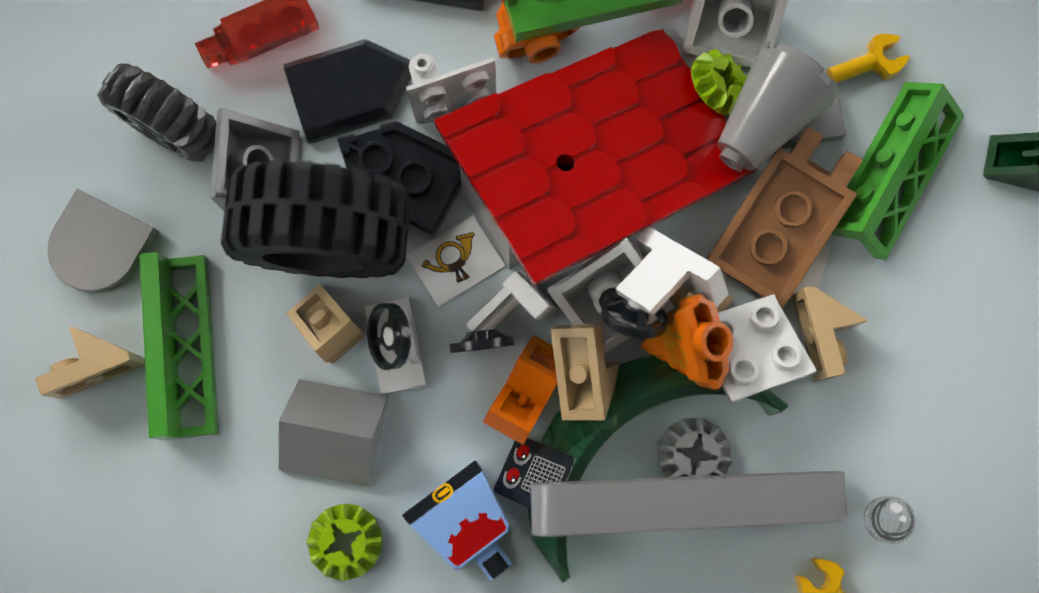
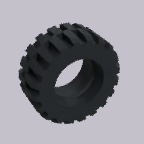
[221,160,411,278]

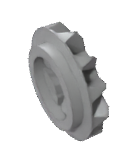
[658,418,733,477]

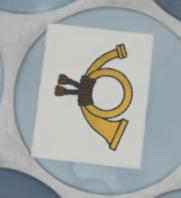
[406,215,506,307]

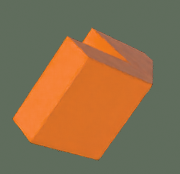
[483,335,557,445]

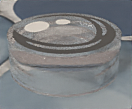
[864,496,916,544]

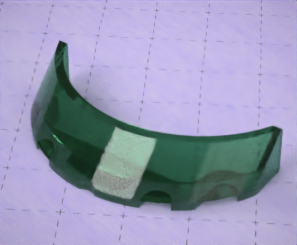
[528,355,788,583]

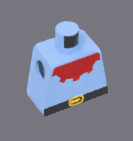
[402,460,513,581]

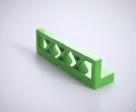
[504,0,683,42]
[832,82,965,260]
[139,252,219,440]

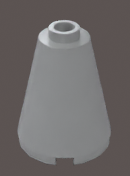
[717,42,839,172]

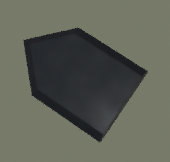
[283,39,412,144]
[337,121,462,236]

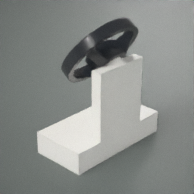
[601,226,729,339]
[449,271,559,353]
[364,297,427,395]

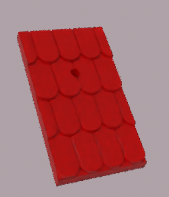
[434,29,757,286]

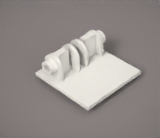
[406,54,497,123]
[718,294,817,403]

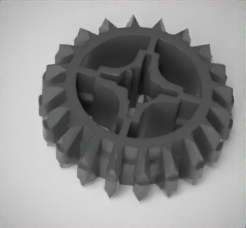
[97,63,216,162]

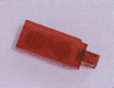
[195,0,320,69]

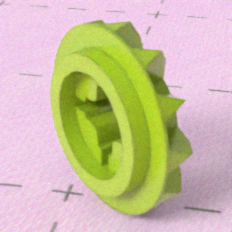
[691,49,747,116]
[306,504,382,581]

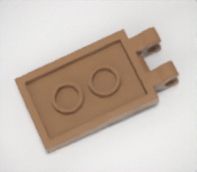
[706,127,863,309]

